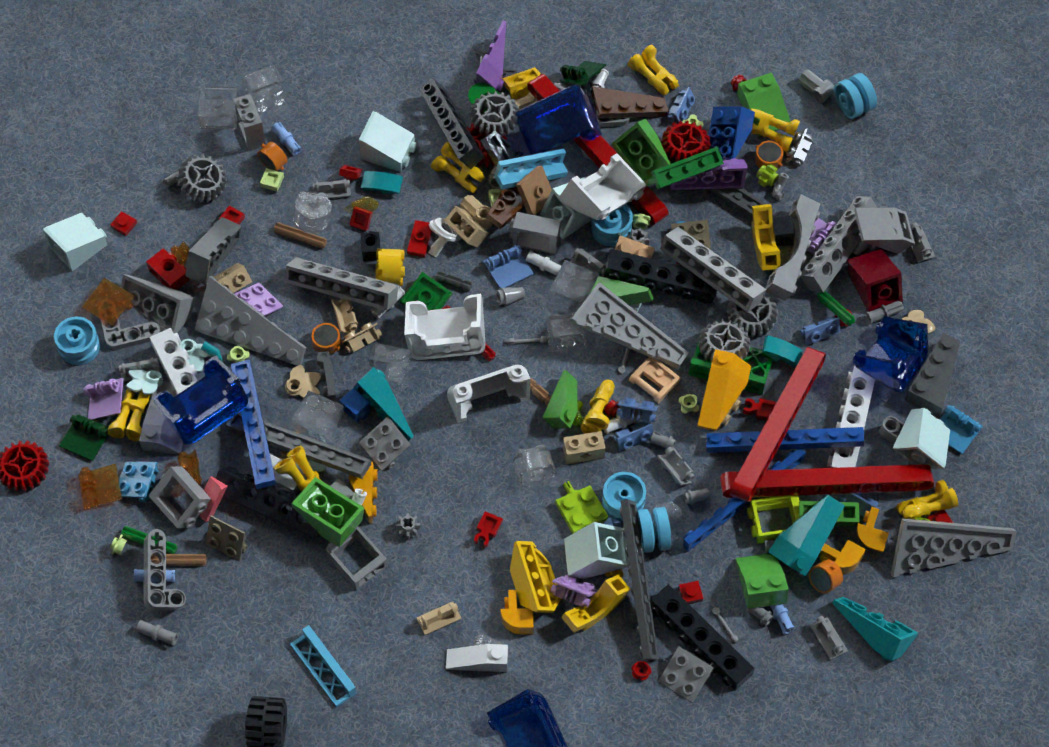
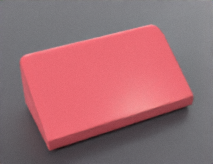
[199,476,228,522]

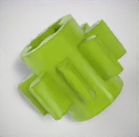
[756,164,779,187]

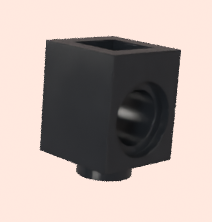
[772,215,794,246]
[361,231,381,261]

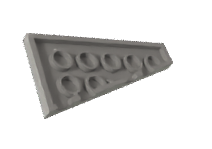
[195,276,307,366]
[569,282,689,368]
[891,519,1016,577]

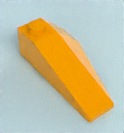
[697,349,751,431]

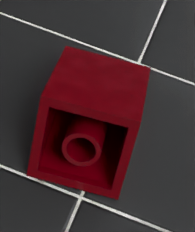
[847,249,903,312]

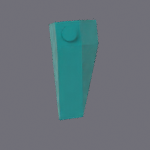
[354,367,414,442]
[768,495,845,576]
[832,597,918,661]

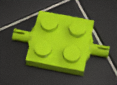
[555,481,609,534]

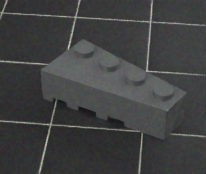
[185,217,242,285]
[905,333,960,418]

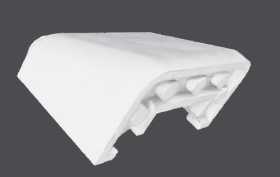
[558,154,647,220]
[404,294,485,360]
[447,365,530,423]

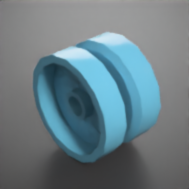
[834,73,877,119]
[591,204,633,247]
[54,316,100,365]
[602,472,646,522]
[637,507,671,553]

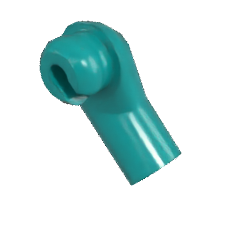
[201,341,223,369]

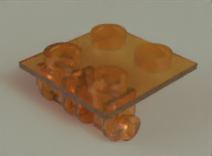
[82,278,134,326]
[78,463,122,510]

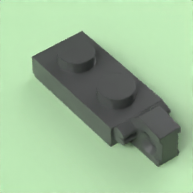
[317,351,336,404]

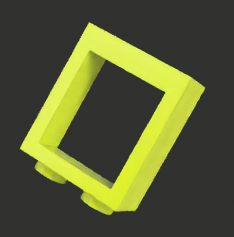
[747,495,799,544]

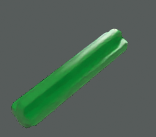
[817,291,855,326]
[121,526,178,554]

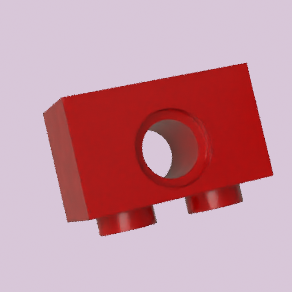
[146,248,189,290]

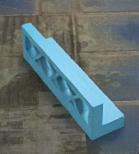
[494,149,568,190]
[290,625,357,707]

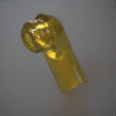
[351,196,379,211]

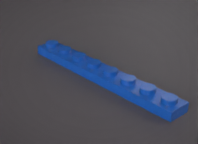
[231,359,276,489]
[707,427,864,453]
[683,449,806,552]

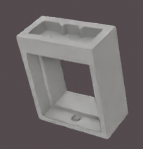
[233,94,266,151]
[510,212,561,255]
[149,466,211,528]
[326,526,388,590]

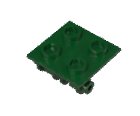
[560,61,606,86]
[59,414,109,461]

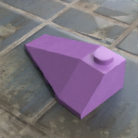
[476,20,506,91]
[670,158,747,190]

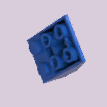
[708,106,755,160]

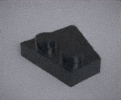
[480,131,523,170]

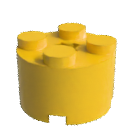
[375,249,405,286]

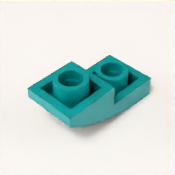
[361,171,403,194]
[762,335,803,368]

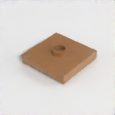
[516,166,552,215]

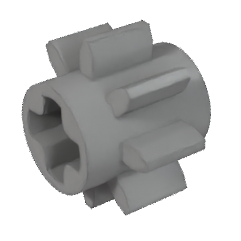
[627,228,650,245]
[396,513,421,540]

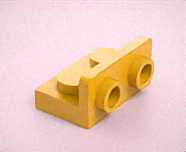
[502,67,541,100]

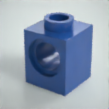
[340,388,371,422]

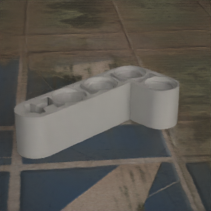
[144,529,186,611]

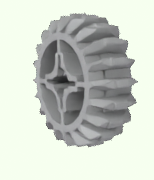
[470,90,520,136]
[177,154,227,203]
[726,292,778,338]
[699,319,750,363]

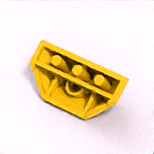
[510,541,561,613]

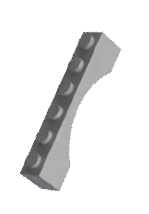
[765,194,820,301]

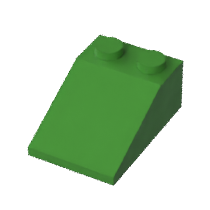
[737,73,791,137]
[611,119,670,181]
[291,477,364,547]
[735,553,789,609]

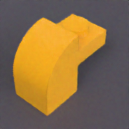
[857,507,889,553]
[818,540,866,575]
[501,590,533,635]

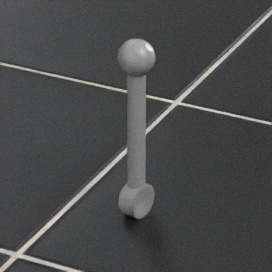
[507,336,547,345]
[618,347,630,374]
[712,607,739,643]

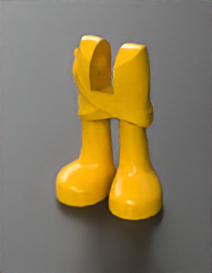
[627,45,679,96]
[750,109,800,153]
[431,141,485,193]
[581,380,615,434]
[108,388,150,441]
[274,446,322,492]
[896,479,958,519]

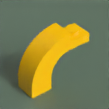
[751,204,781,271]
[561,574,631,632]

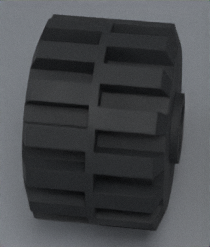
[245,696,287,747]

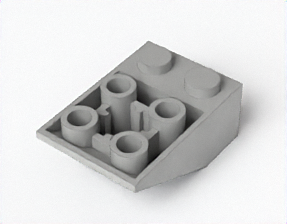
[854,208,915,254]

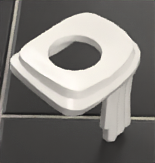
[428,218,462,257]

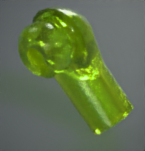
[572,400,584,428]

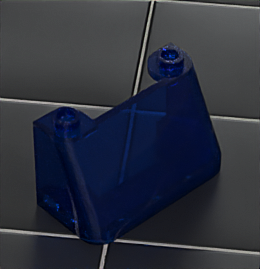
[515,85,602,163]
[853,316,928,393]
[151,355,249,445]
[487,689,568,747]

